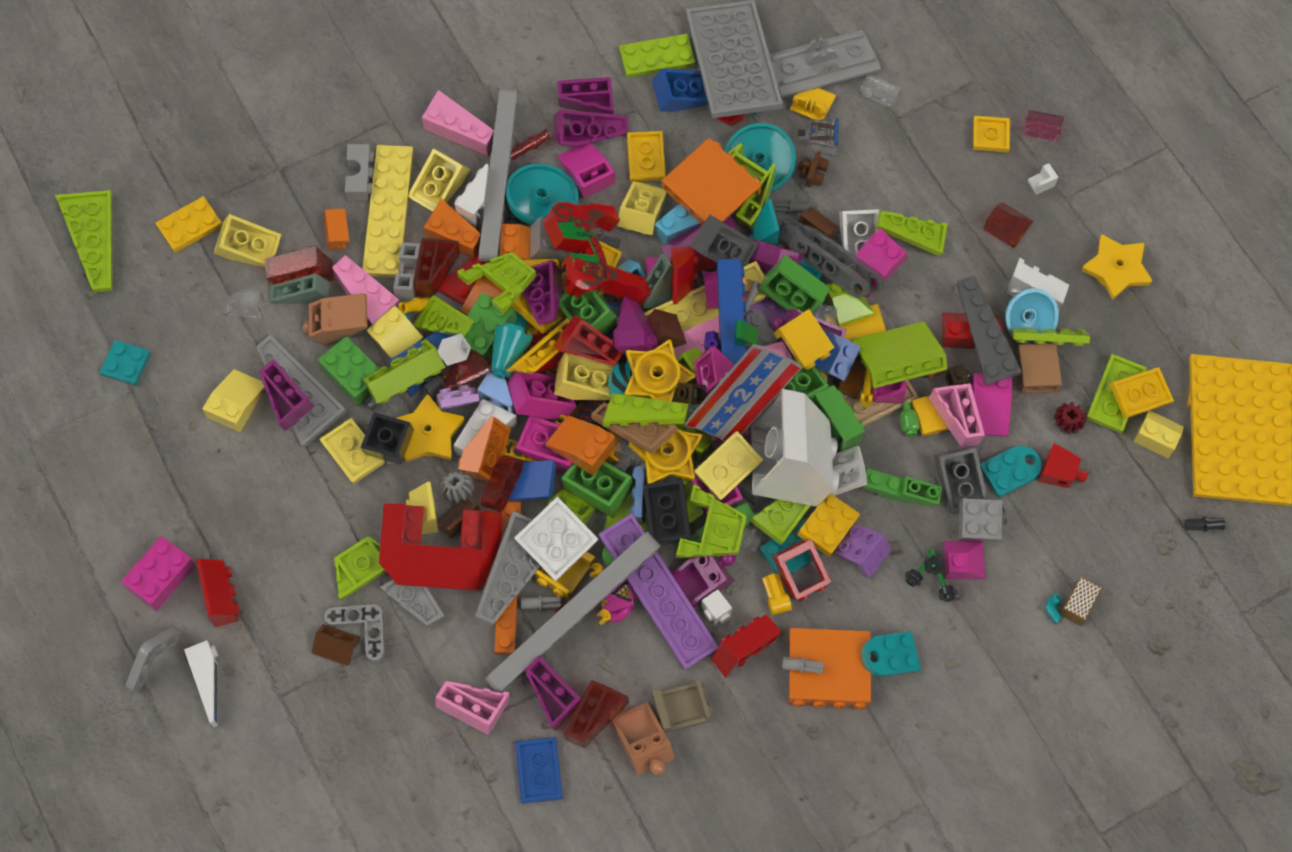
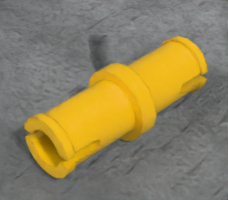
[399,296,432,314]

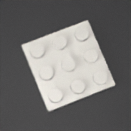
[514,497,599,581]

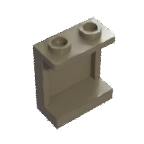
[652,679,713,734]

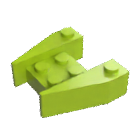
[728,143,777,231]

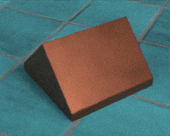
[647,309,687,348]

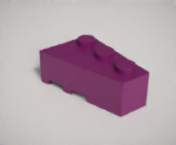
[557,77,614,114]
[259,359,315,431]
[525,656,584,730]

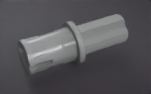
[521,595,561,611]
[783,656,824,674]

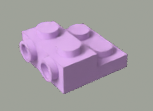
[436,385,479,410]

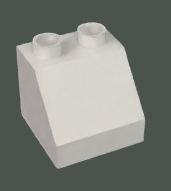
[751,389,839,507]

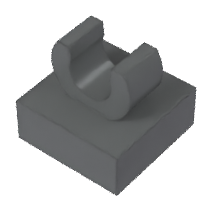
[424,375,447,401]

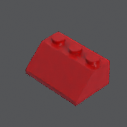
[942,312,1002,349]
[196,559,241,627]

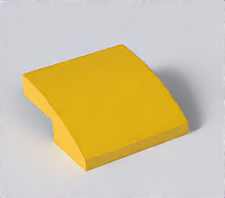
[911,396,949,436]

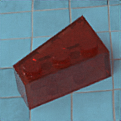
[413,238,460,297]
[265,246,334,285]
[564,679,629,748]

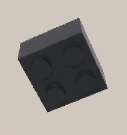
[360,412,414,465]

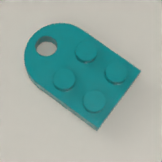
[980,446,1041,499]
[861,631,921,677]

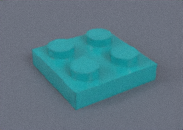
[99,340,151,386]

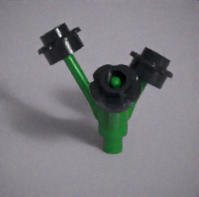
[905,549,958,602]

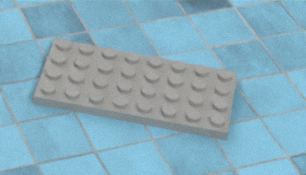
[686,0,783,118]

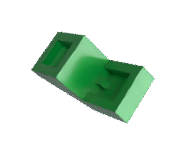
[735,320,758,349]

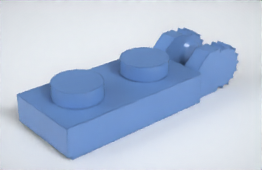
[631,466,647,523]

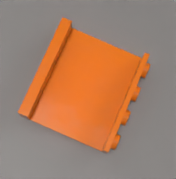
[662,138,761,226]
[788,628,871,710]

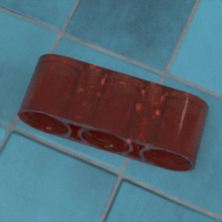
[480,455,523,512]

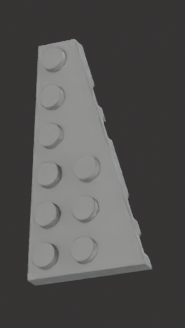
[256,335,346,449]
[474,511,540,626]

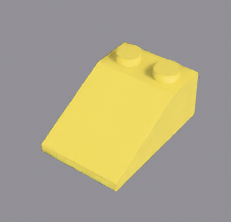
[408,149,470,212]
[617,181,667,235]
[213,214,282,268]
[554,352,614,400]
[202,369,265,432]

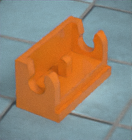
[324,209,349,251]

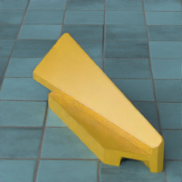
[506,318,570,374]

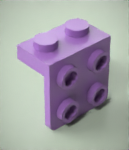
[834,524,892,578]

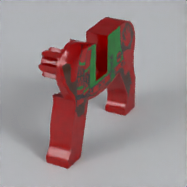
[543,202,652,304]

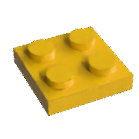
[973,116,1010,153]

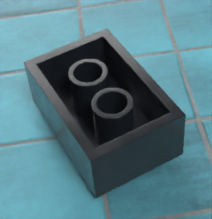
[643,479,692,545]

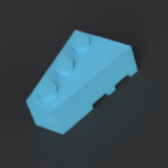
[654,204,701,245]

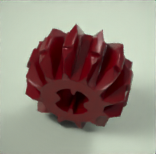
[1053,401,1087,435]

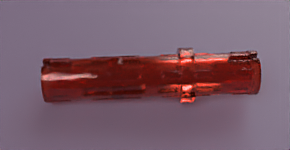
[510,129,552,162]

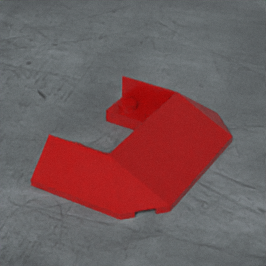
[379,503,502,591]

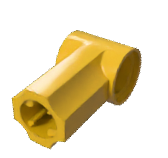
[762,574,792,616]

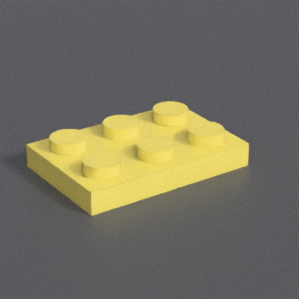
[319,418,385,485]
[693,431,763,500]

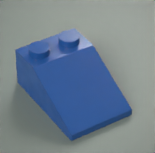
[651,69,708,112]

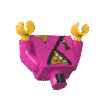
[590,563,639,625]

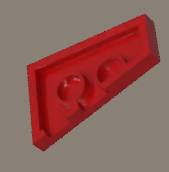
[434,254,490,305]

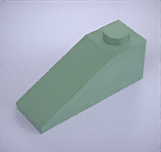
[641,254,673,309]
[270,273,330,304]

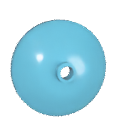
[1005,288,1059,344]

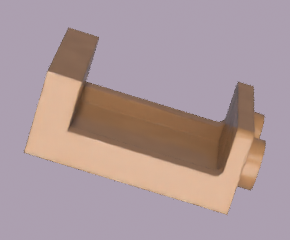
[1016,342,1062,394]

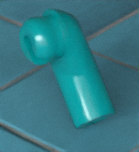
[1045,594,1063,624]

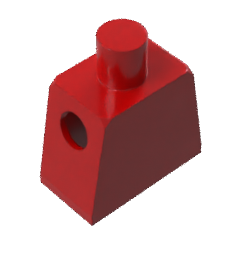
[1039,443,1089,488]

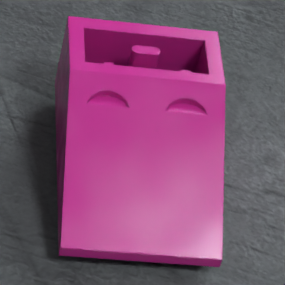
[557,143,615,198]

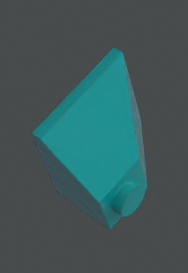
[749,199,780,245]

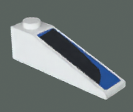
[184,640,219,727]

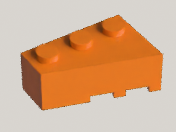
[424,199,481,258]

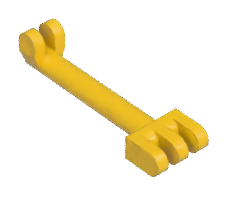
[860,360,873,407]

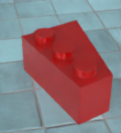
[553,315,623,366]
[711,614,782,678]

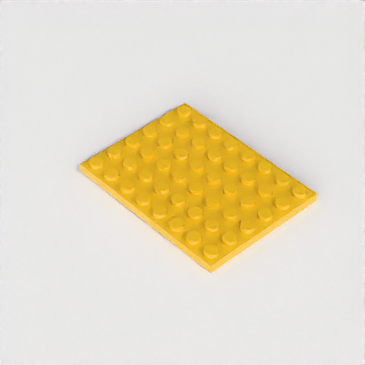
[1189,354,1292,506]

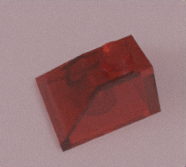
[983,202,1033,248]
[445,351,491,389]

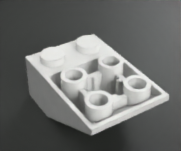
[455,164,489,231]

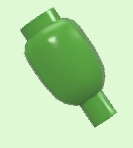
[900,402,920,437]

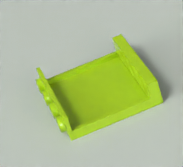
[852,321,947,388]

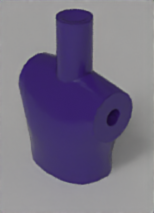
[704,331,720,352]

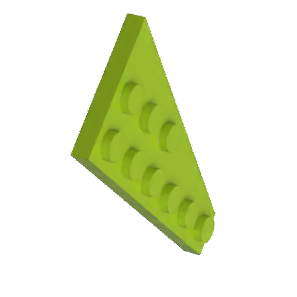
[55,190,113,293]

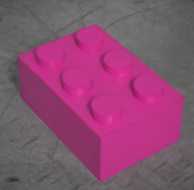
[507,371,576,421]
[121,536,196,611]

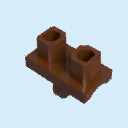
[798,151,830,188]

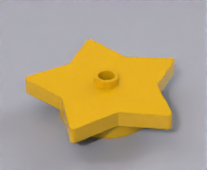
[1082,234,1152,299]
[624,340,695,402]
[397,395,465,462]
[629,424,702,484]

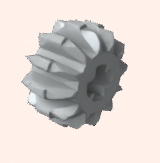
[440,470,474,503]

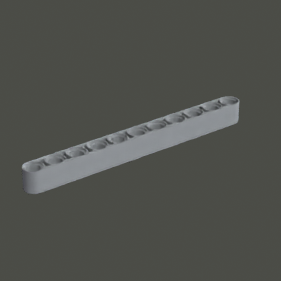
[479,89,518,262]
[484,531,661,693]

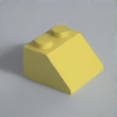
[366,306,424,359]
[1133,411,1184,459]
[406,482,439,535]

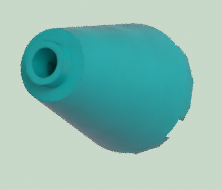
[491,323,533,379]

